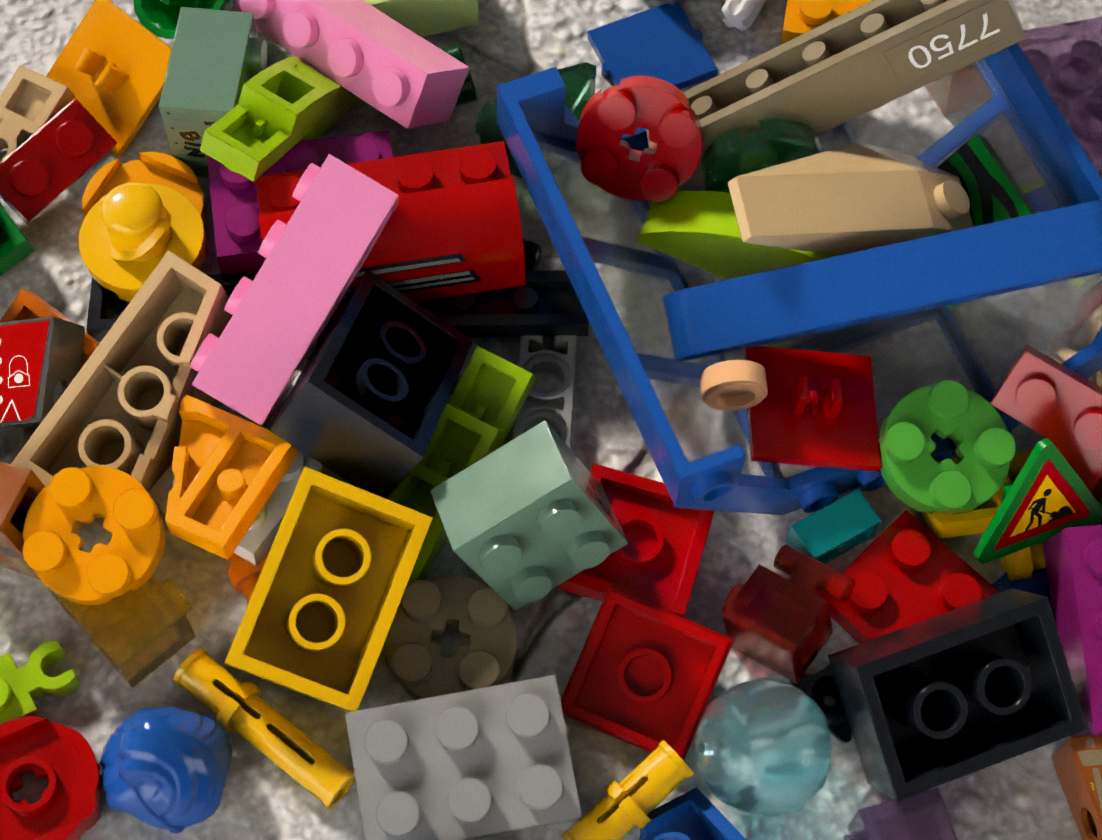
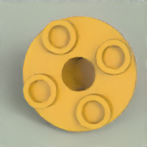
[79,182,206,302]

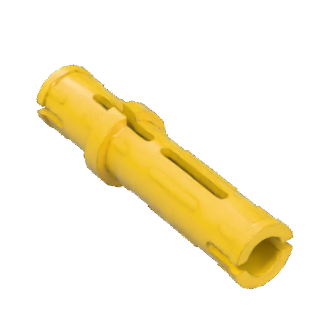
[173,648,356,810]

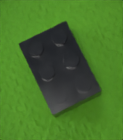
[270,270,473,499]
[828,588,1087,801]

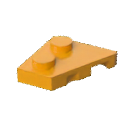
[165,394,298,560]

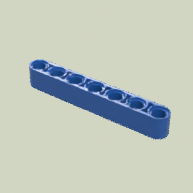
[662,200,1102,361]

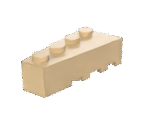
[11,250,231,527]

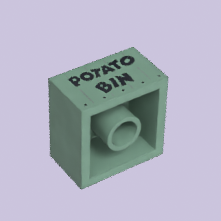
[159,7,267,178]
[430,420,628,611]

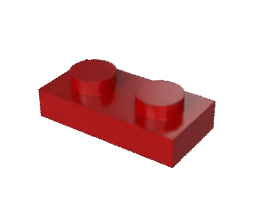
[0,98,117,224]

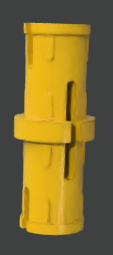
[560,740,694,840]

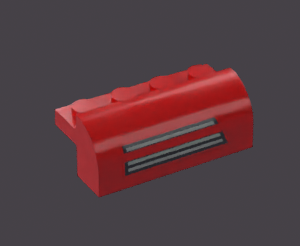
[256,141,526,313]

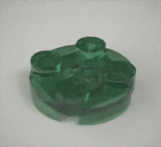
[701,118,824,193]

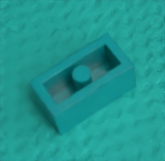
[786,489,881,573]

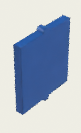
[587,2,718,89]

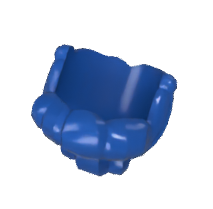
[99,707,233,834]

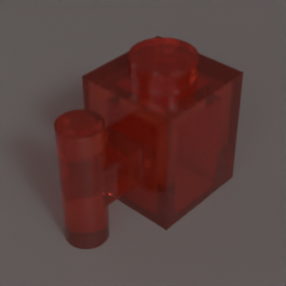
[722,544,856,684]

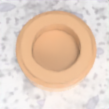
[700,360,768,411]

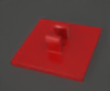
[744,346,881,472]

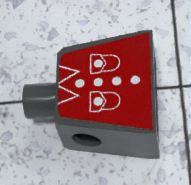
[0,317,85,464]

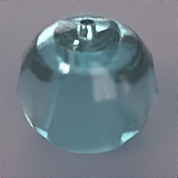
[694,678,831,819]

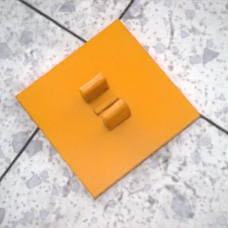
[46,0,172,156]

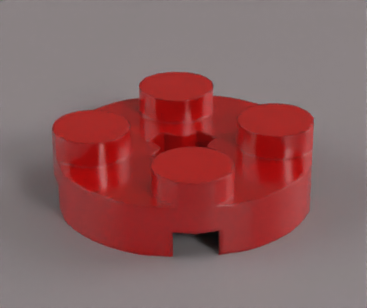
[576,76,703,202]
[0,716,103,840]

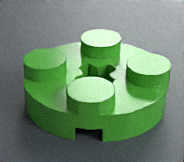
[879,380,1016,515]

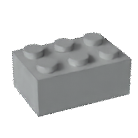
[345,675,582,840]

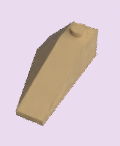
[728,143,974,255]

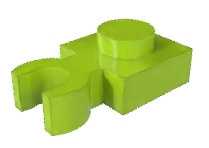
[0,640,81,725]

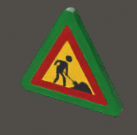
[973,439,1102,564]

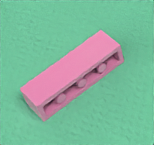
[232,0,470,129]
[190,154,399,426]

